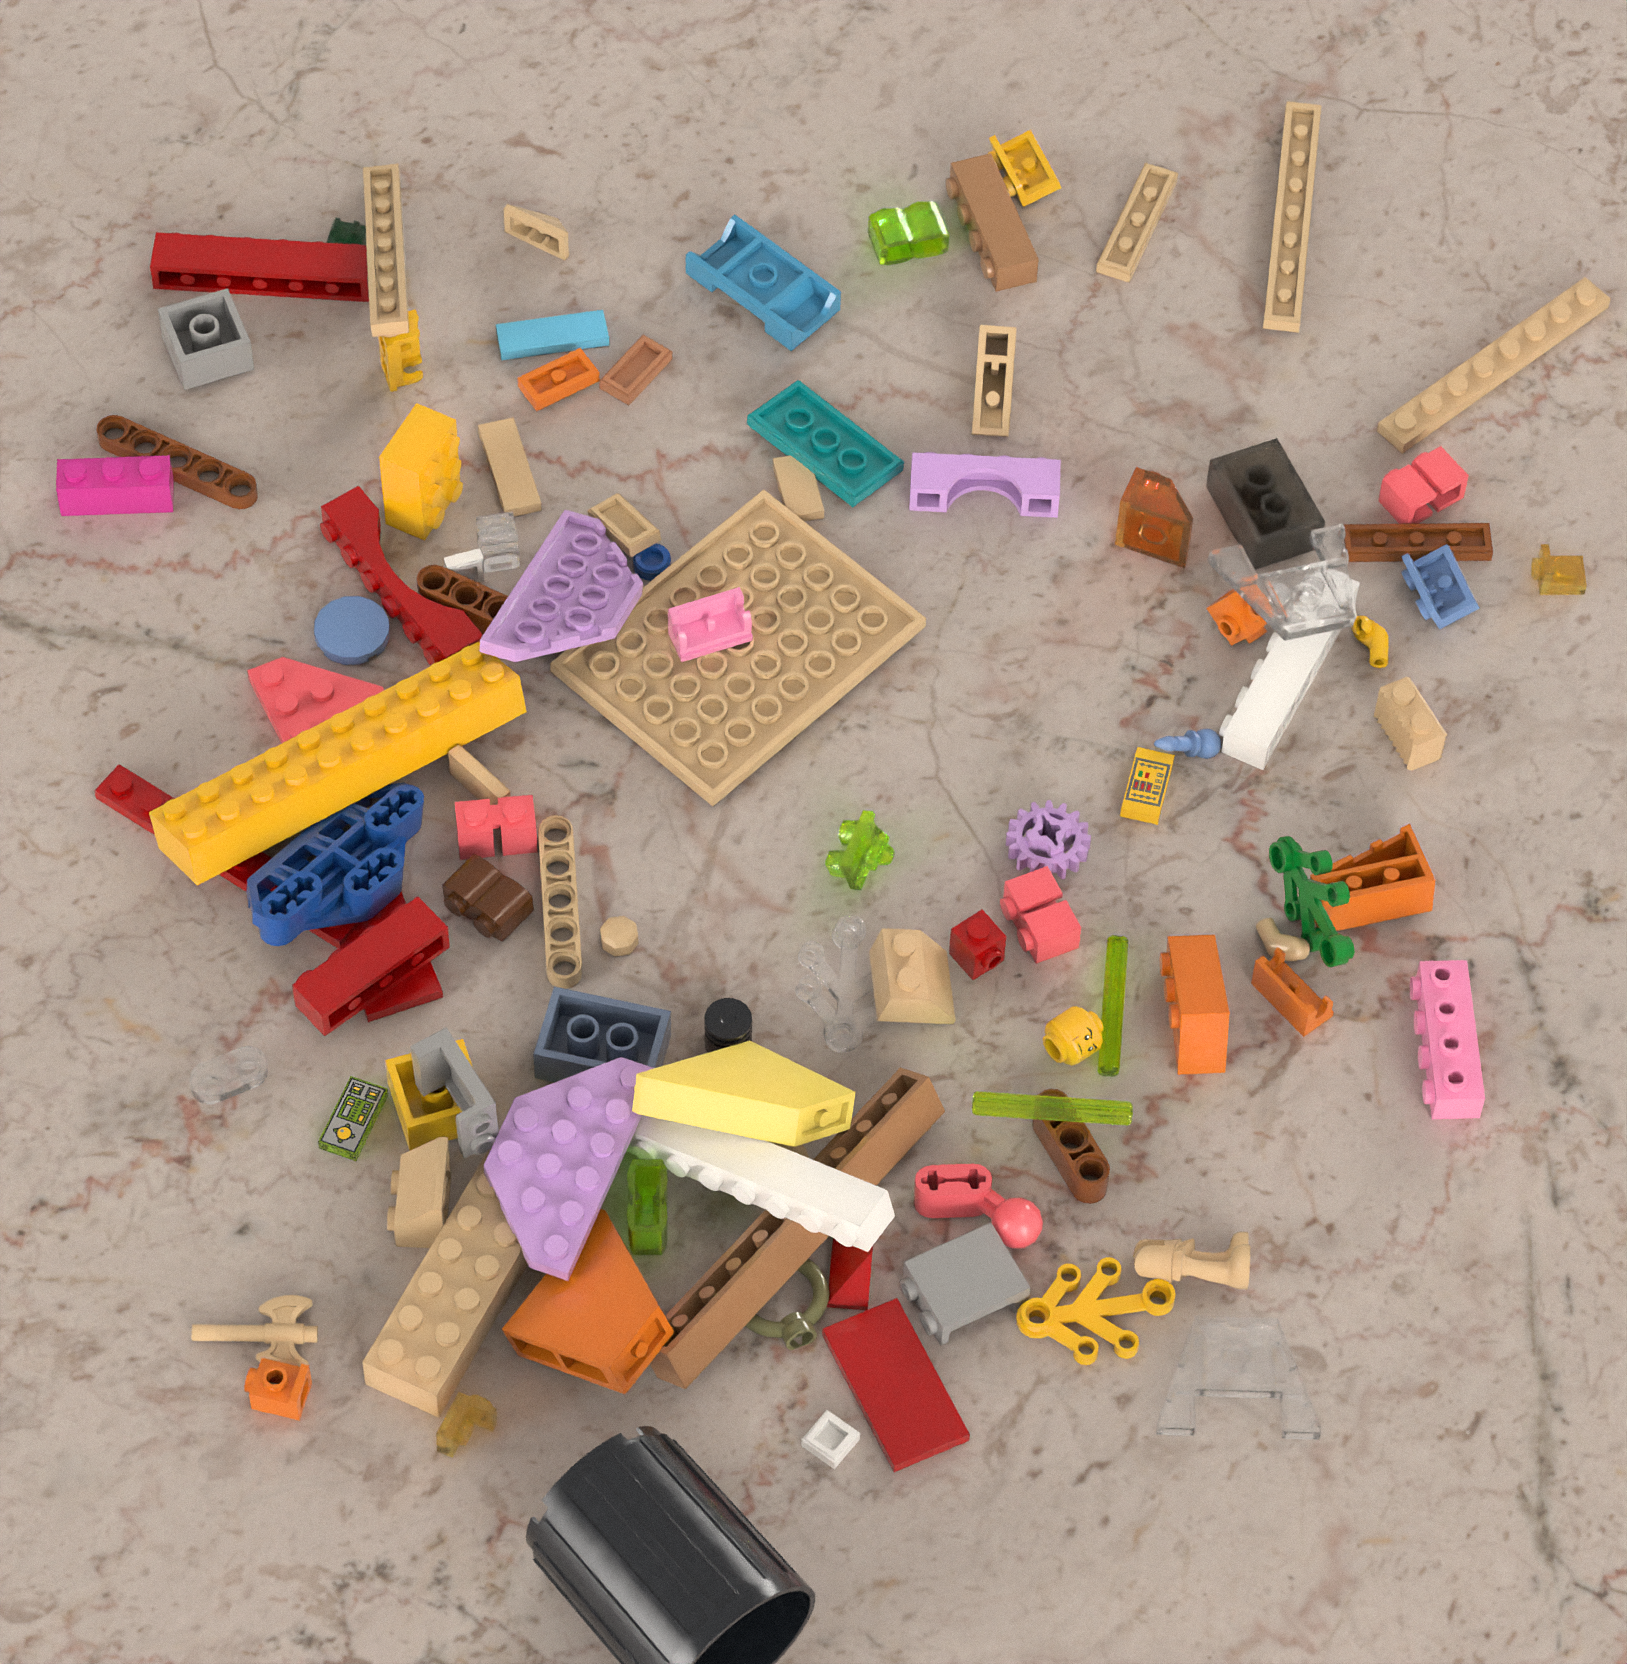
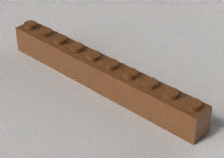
[650,1067,945,1389]

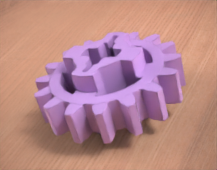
[1006,800,1091,879]

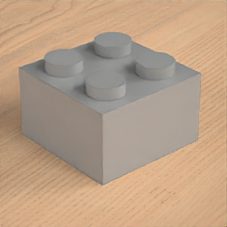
[158,288,254,390]

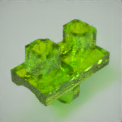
[825,810,895,890]

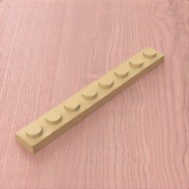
[1263,101,1322,333]
[363,163,409,337]
[1377,277,1611,454]

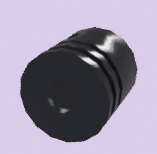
[704,998,752,1053]

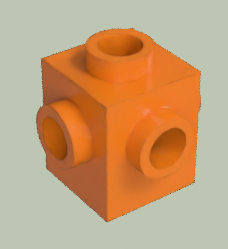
[1206,579,1276,646]

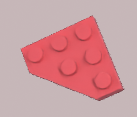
[247,657,384,743]

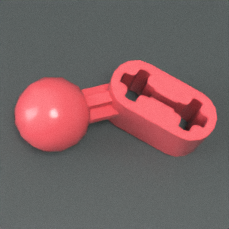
[914,1164,1043,1249]

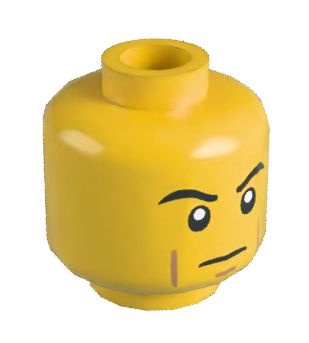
[1043,1006,1104,1066]

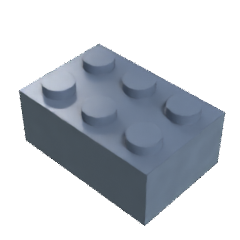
[533,986,671,1082]

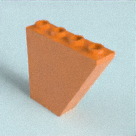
[502,1209,674,1395]

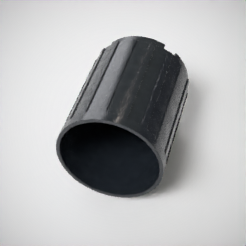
[526,1426,815,1664]

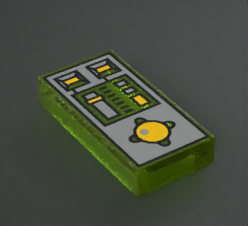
[318,1076,389,1161]

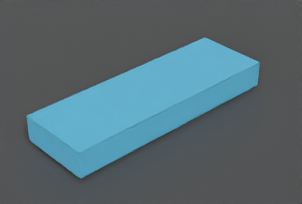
[496,310,609,360]

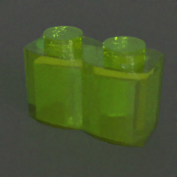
[867,201,950,265]
[627,1159,668,1255]

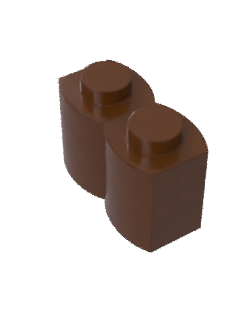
[442,854,534,942]

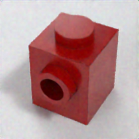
[949,909,1007,981]

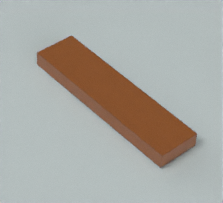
[1340,523,1493,562]

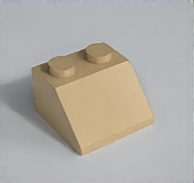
[869,928,956,1024]
[387,1137,452,1248]

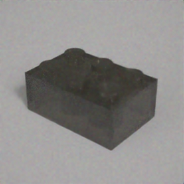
[1206,438,1325,570]

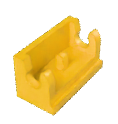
[378,309,423,392]

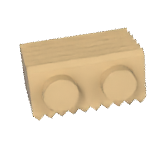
[1374,677,1447,770]

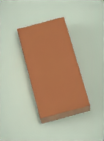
[599,334,672,405]

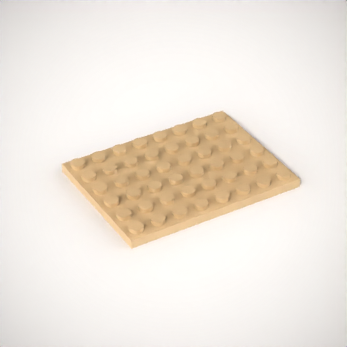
[550,489,926,806]

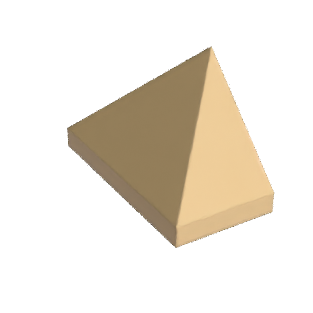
[503,204,569,261]

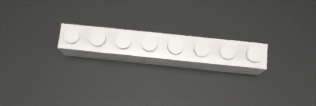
[627,1115,895,1252]

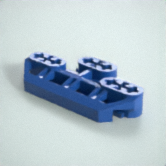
[247,782,424,946]

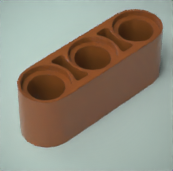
[417,565,508,634]
[1032,1089,1110,1204]

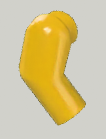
[1351,615,1389,668]

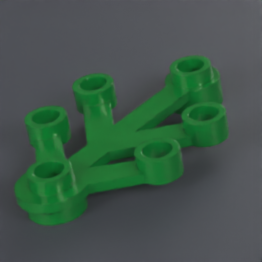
[1269,836,1355,968]

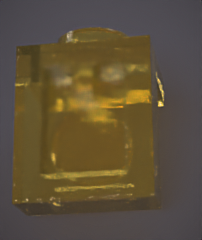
[1531,544,1587,595]
[436,1392,497,1457]

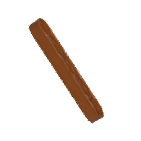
[96,415,258,509]

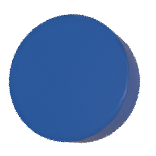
[633,543,671,581]

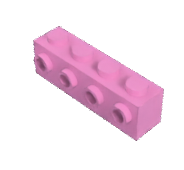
[1409,960,1485,1119]

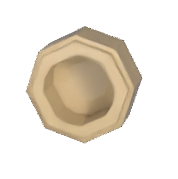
[600,916,639,957]

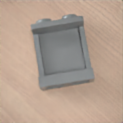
[410,1028,499,1158]
[900,1222,1031,1345]

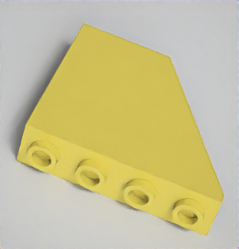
[632,1041,855,1147]

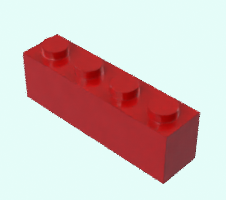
[292,896,450,1037]

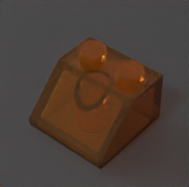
[1115,467,1194,568]

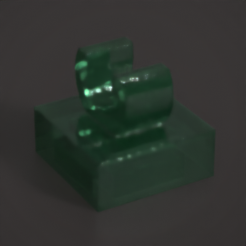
[326,218,366,245]

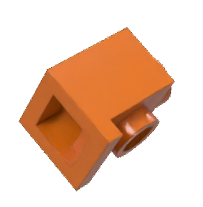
[244,1358,312,1421]

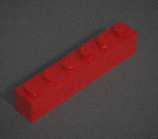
[150,232,369,302]

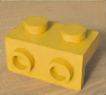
[988,130,1061,207]

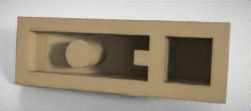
[972,325,1017,437]

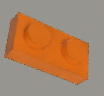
[517,347,600,411]

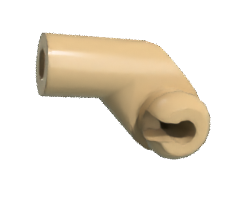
[1256,918,1310,961]

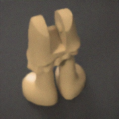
[1133,1232,1250,1290]

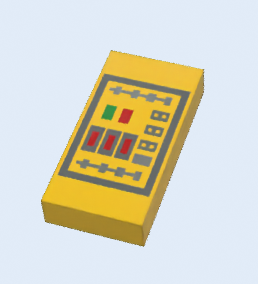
[1120,747,1175,825]

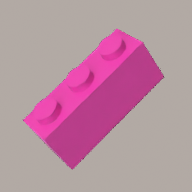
[56,455,174,516]

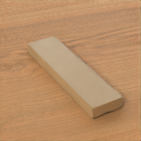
[1096,163,1178,283]

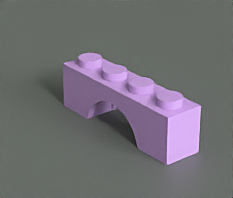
[909,452,1061,518]

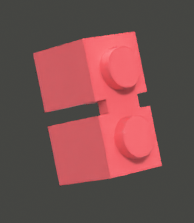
[1378,446,1469,524]
[455,795,538,860]
[1000,866,1081,964]

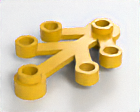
[1016,1257,1176,1365]

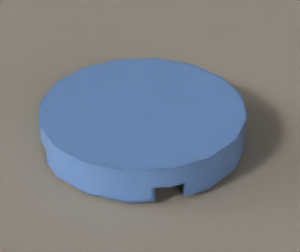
[314,596,390,665]

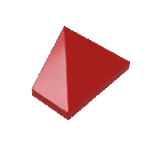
[827,1238,873,1310]

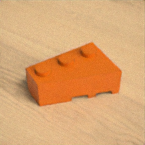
[1310,824,1436,931]
[1159,935,1230,1075]

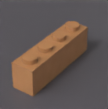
[945,153,1039,292]

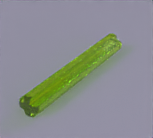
[1098,935,1129,1077]
[972,1091,1133,1125]

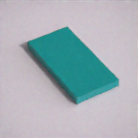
[746,380,905,507]

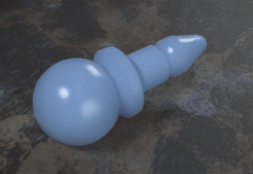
[1154,728,1221,759]

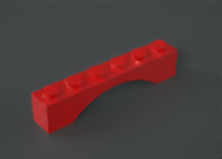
[320,485,483,666]

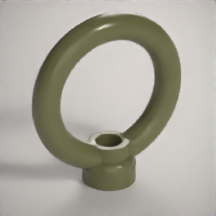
[745,1259,829,1350]

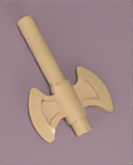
[191,1295,318,1367]

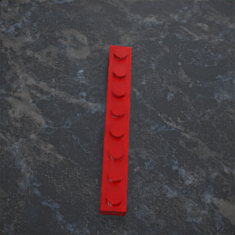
[94,764,361,948]

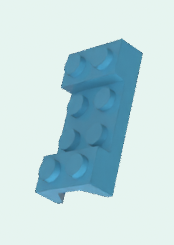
[686,215,841,351]

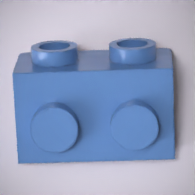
[1401,544,1480,629]

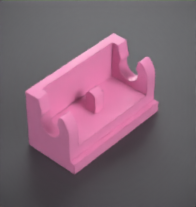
[668,587,753,662]

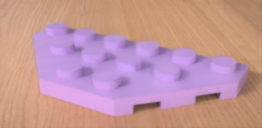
[479,510,643,662]
[484,1057,654,1281]

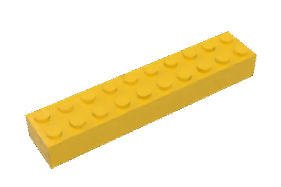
[149,642,527,886]

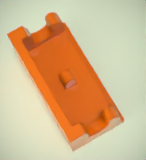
[1251,947,1334,1037]

